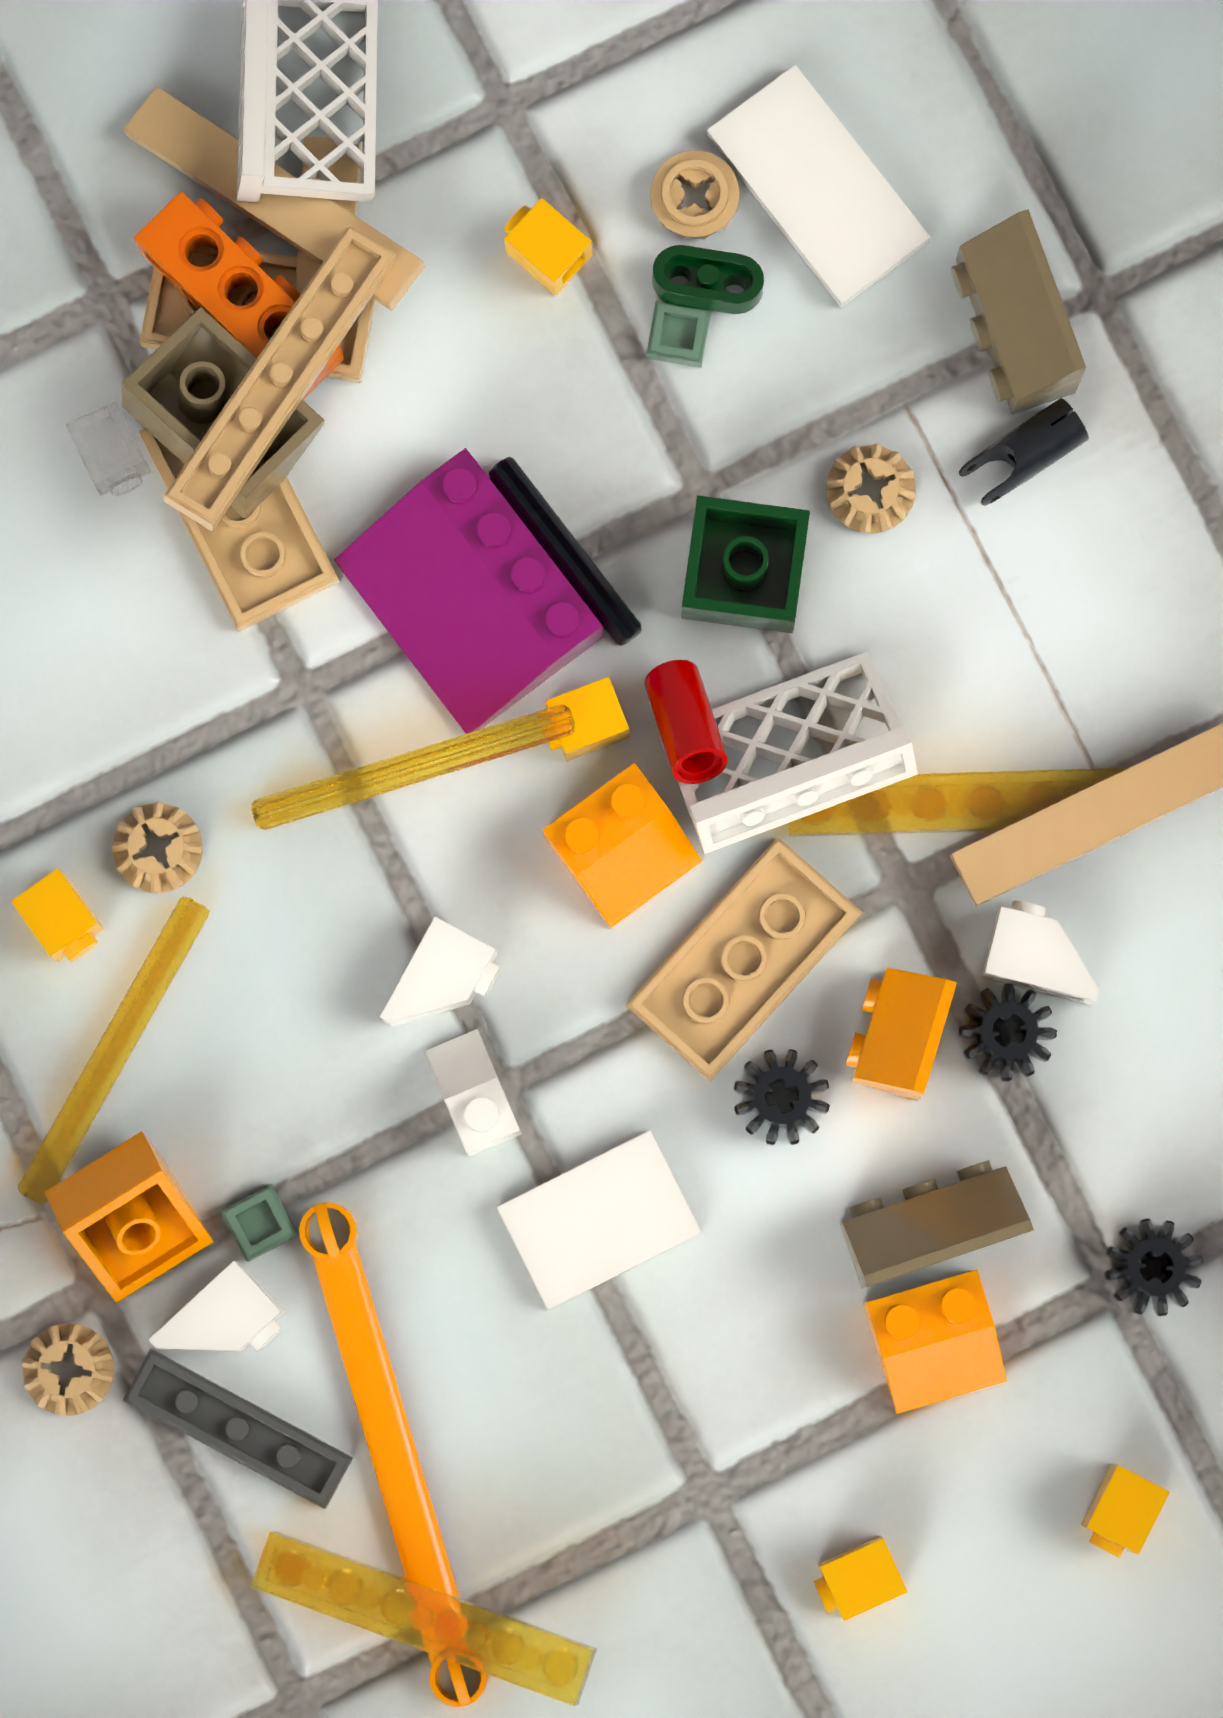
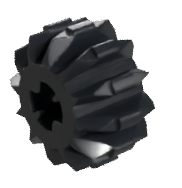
[958,983,1057,1082]
[734,1049,830,1146]
[1104,1218,1203,1316]

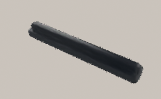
[489,457,642,646]

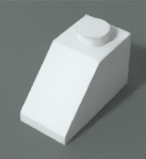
[981,900,1099,1006]
[380,917,501,1027]
[425,1029,522,1156]
[149,1261,285,1352]

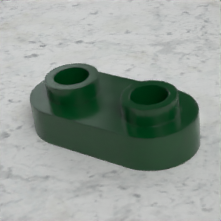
[652,245,764,314]

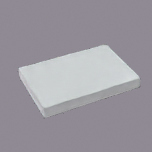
[497,1130,702,1310]

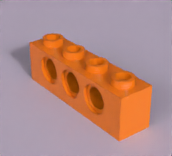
[133,191,344,400]

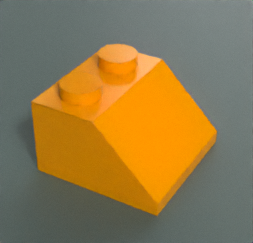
[542,763,702,928]
[845,968,957,1101]
[44,1131,214,1303]
[863,1269,1007,1414]

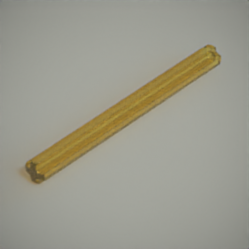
[251,704,576,830]
[18,896,209,1204]

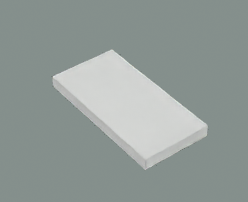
[707,65,931,308]

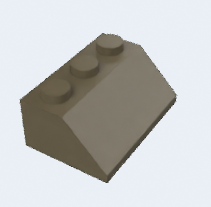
[951,209,1086,415]
[121,307,325,519]
[840,1160,1034,1289]

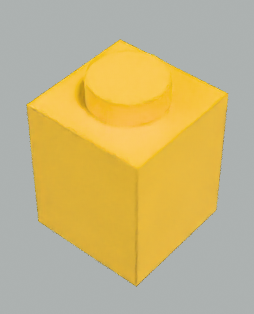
[504,197,593,296]
[539,677,630,761]
[11,868,104,962]
[1081,1463,1170,1558]
[813,1536,908,1621]

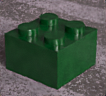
[681,495,810,634]

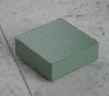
[646,300,711,368]
[220,1184,299,1262]

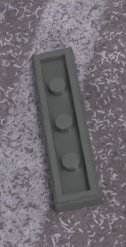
[123,1349,354,1509]

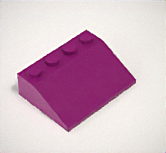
[334,448,604,738]

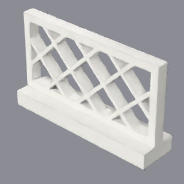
[236,0,378,202]
[656,651,918,854]

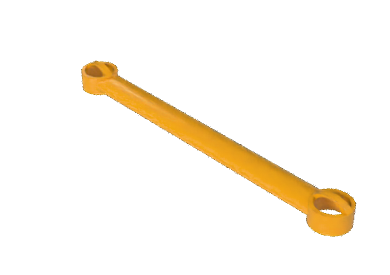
[299,1202,488,1707]

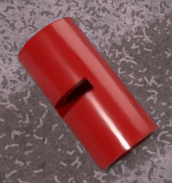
[644,660,728,784]

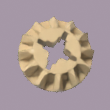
[650,150,740,240]
[826,443,916,534]
[111,802,203,893]
[22,1323,114,1416]

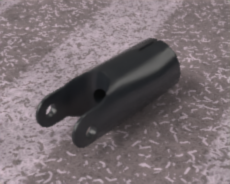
[959,398,1089,506]

